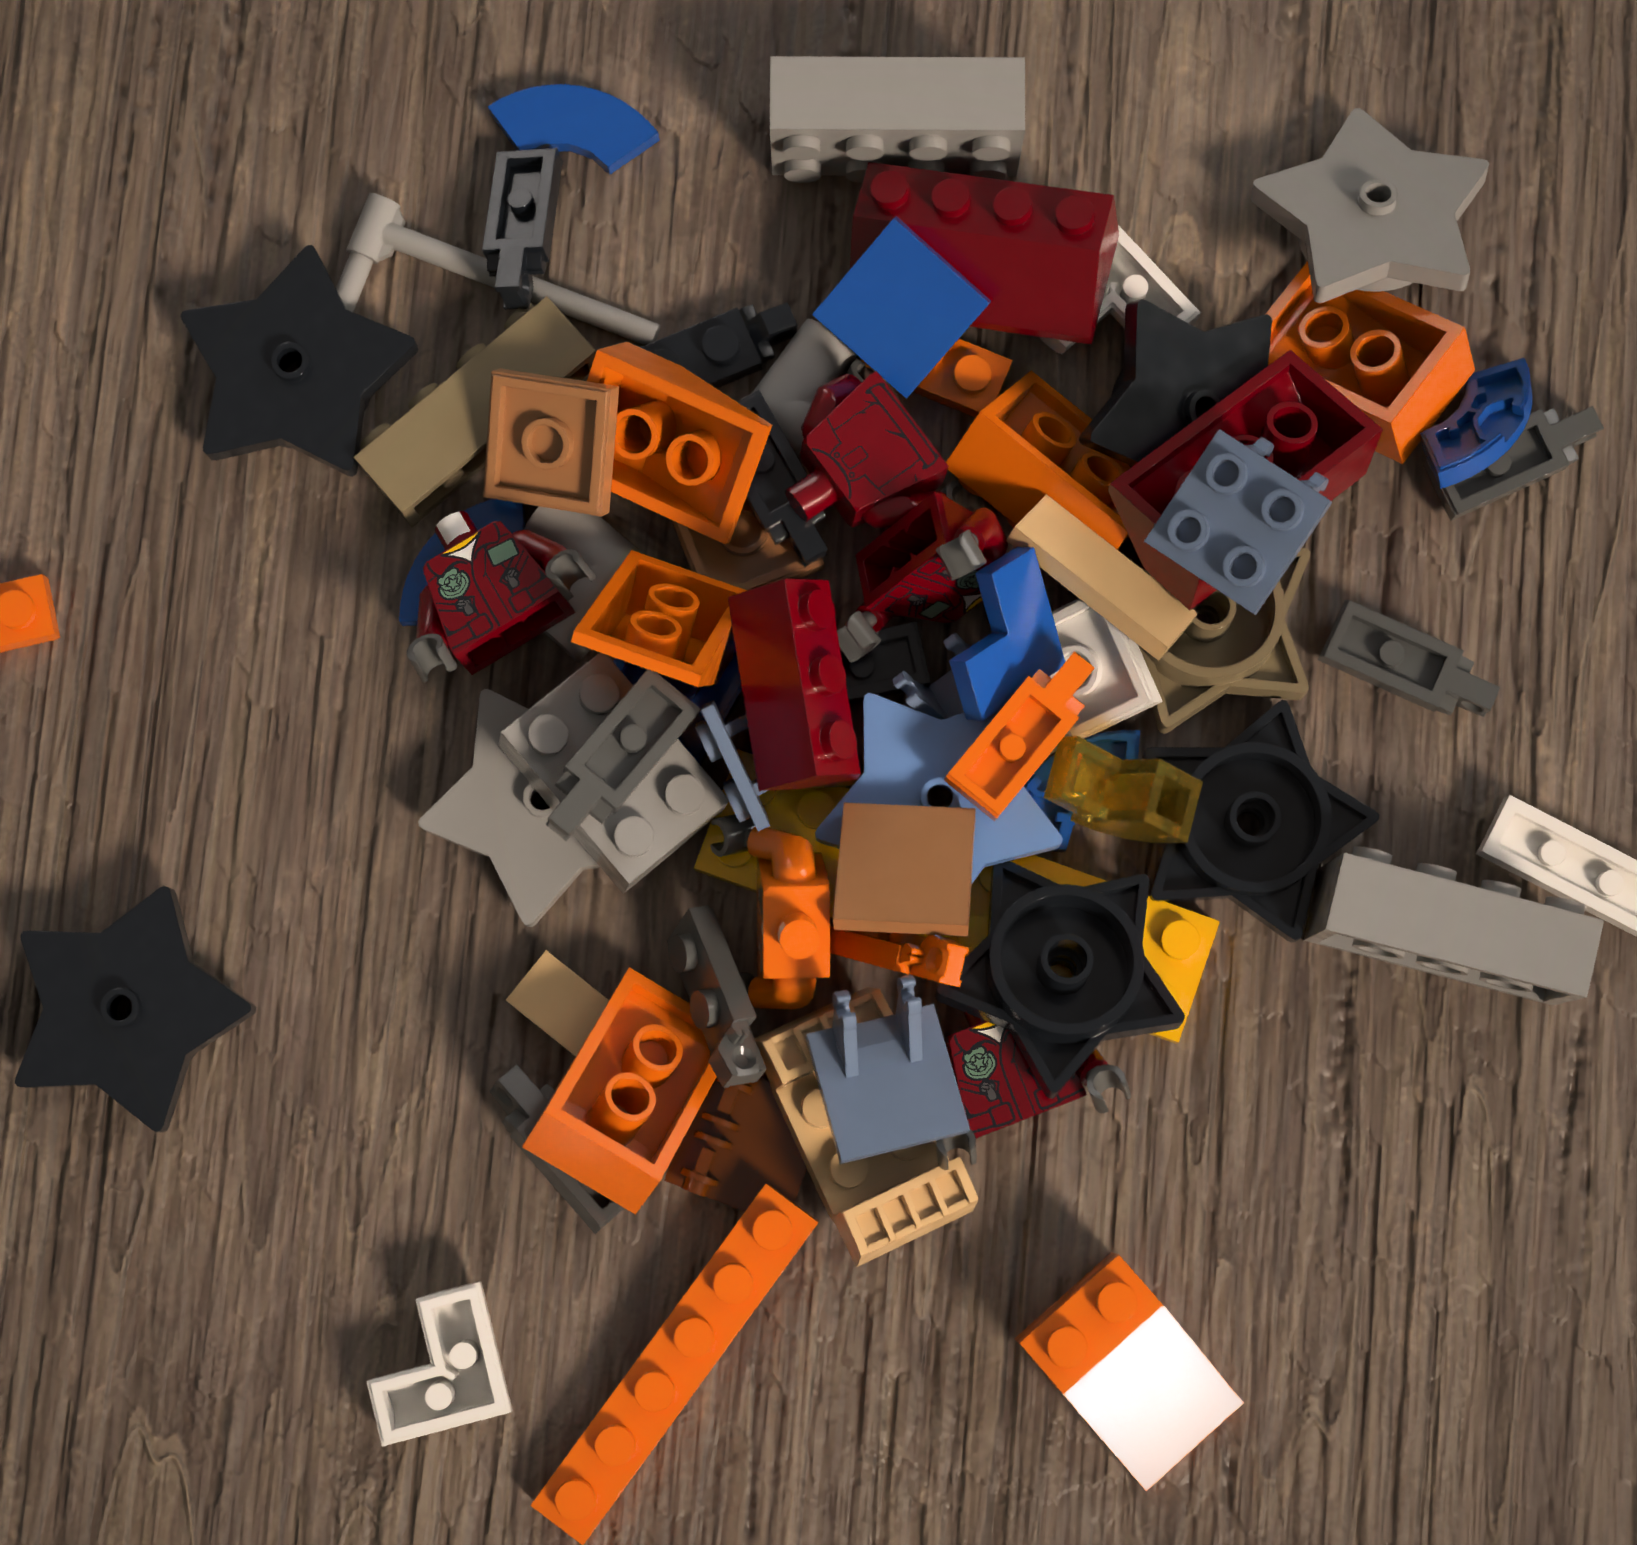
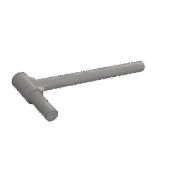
[336,193,660,345]

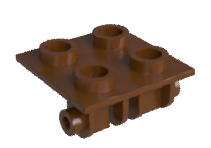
[664,1077,807,1212]

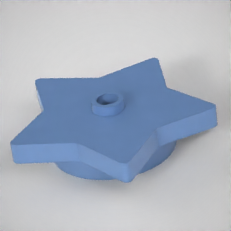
[815,693,1063,884]

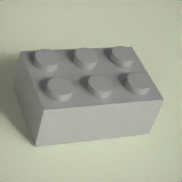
[499,653,729,894]

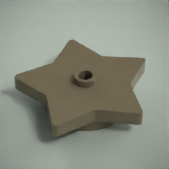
[1138,548,1311,734]

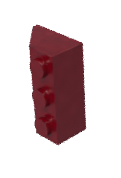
[728,579,861,791]

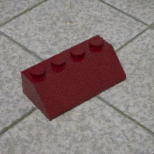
[850,162,1119,345]
[1108,350,1383,611]

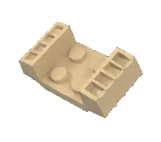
[754,987,979,1267]

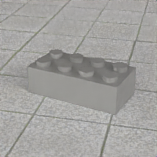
[770,56,1025,183]
[1303,846,1604,1006]

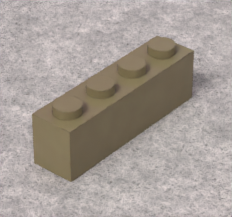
[354,296,596,527]

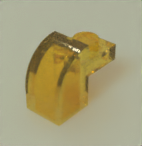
[1043,736,1203,843]

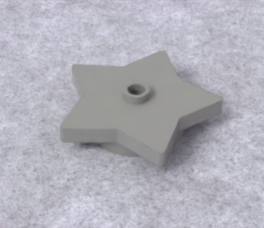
[1251,108,1489,303]
[418,689,600,927]

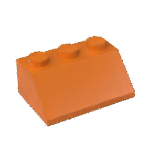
[946,370,1131,552]

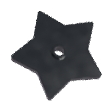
[180,245,418,477]
[1079,299,1272,467]
[1142,700,1379,943]
[935,861,1185,1099]
[15,886,256,1132]

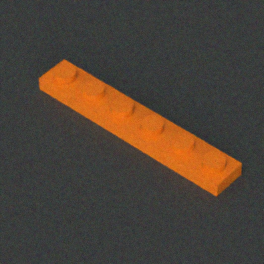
[530,1182,819,1545]

